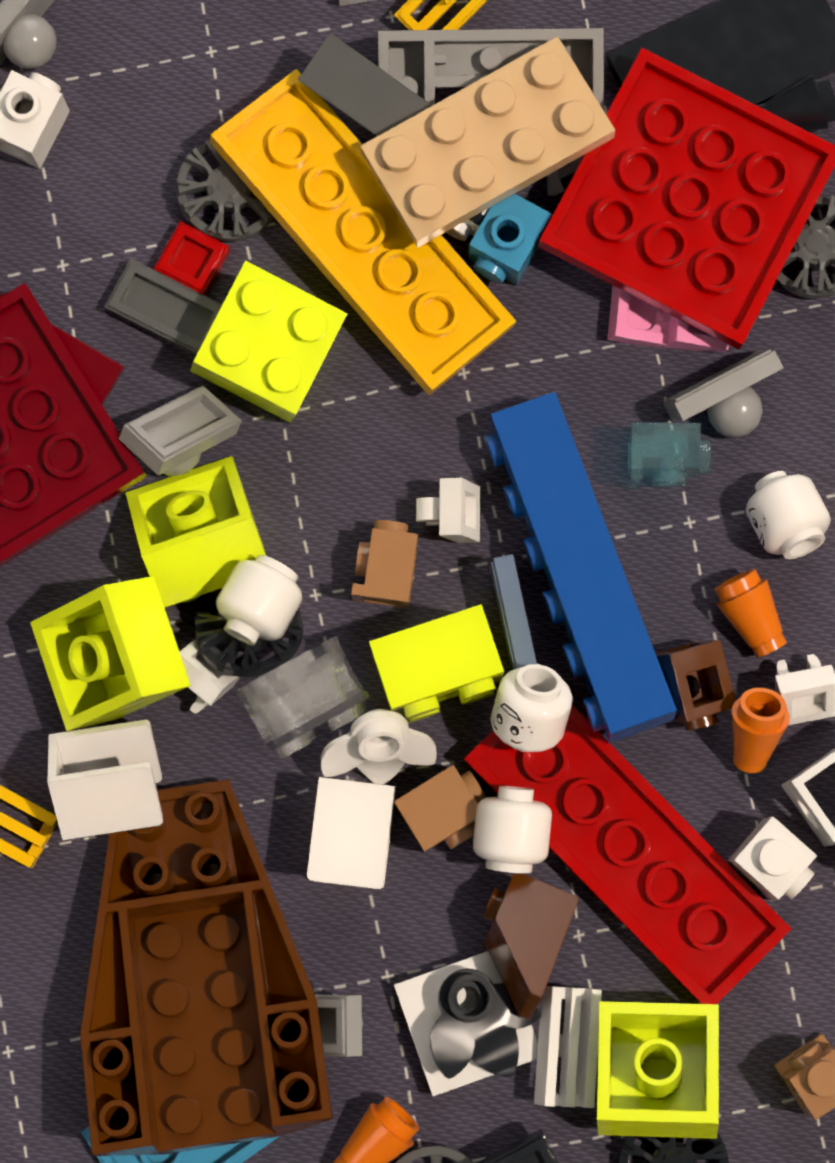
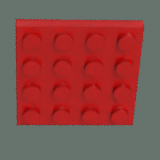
[538,48,835,350]

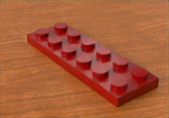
[464,705,792,1004]

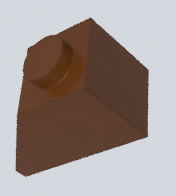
[482,873,580,1020]

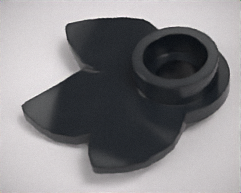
[430,969,541,1079]

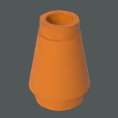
[714,568,787,658]
[732,688,790,773]
[334,1097,419,1163]

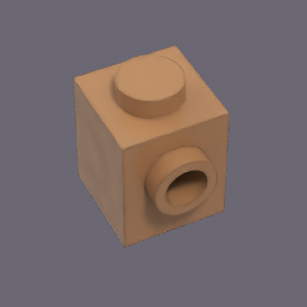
[394,765,487,853]

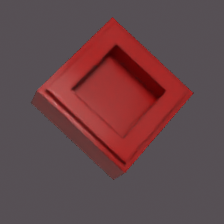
[154,221,231,296]

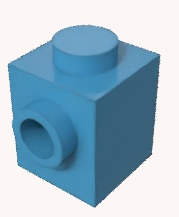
[468,194,552,286]

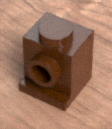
[655,640,736,730]

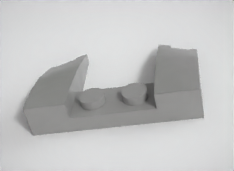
[378,28,604,196]

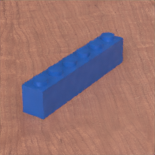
[484,391,677,744]

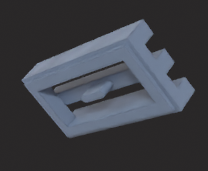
[490,554,537,670]

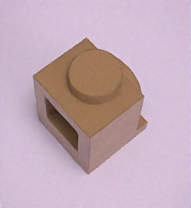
[351,520,418,609]
[773,1033,835,1120]

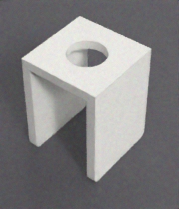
[47,720,163,840]
[781,748,835,847]
[307,777,396,889]

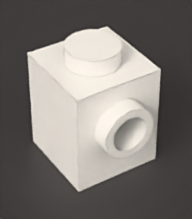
[0,70,70,169]
[726,816,817,900]

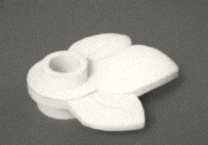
[320,709,437,785]

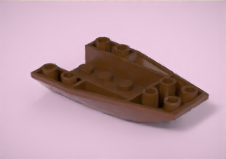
[80,779,333,1156]

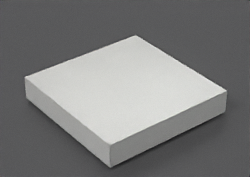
[394,951,538,1096]

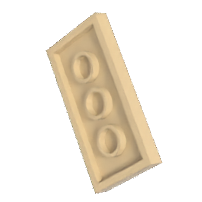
[360,36,616,248]

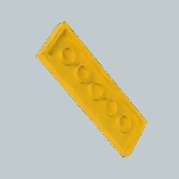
[209,69,516,396]

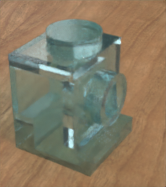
[627,422,711,489]

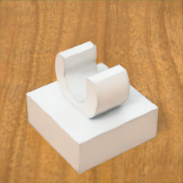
[416,477,480,543]
[172,639,240,714]
[775,654,835,725]

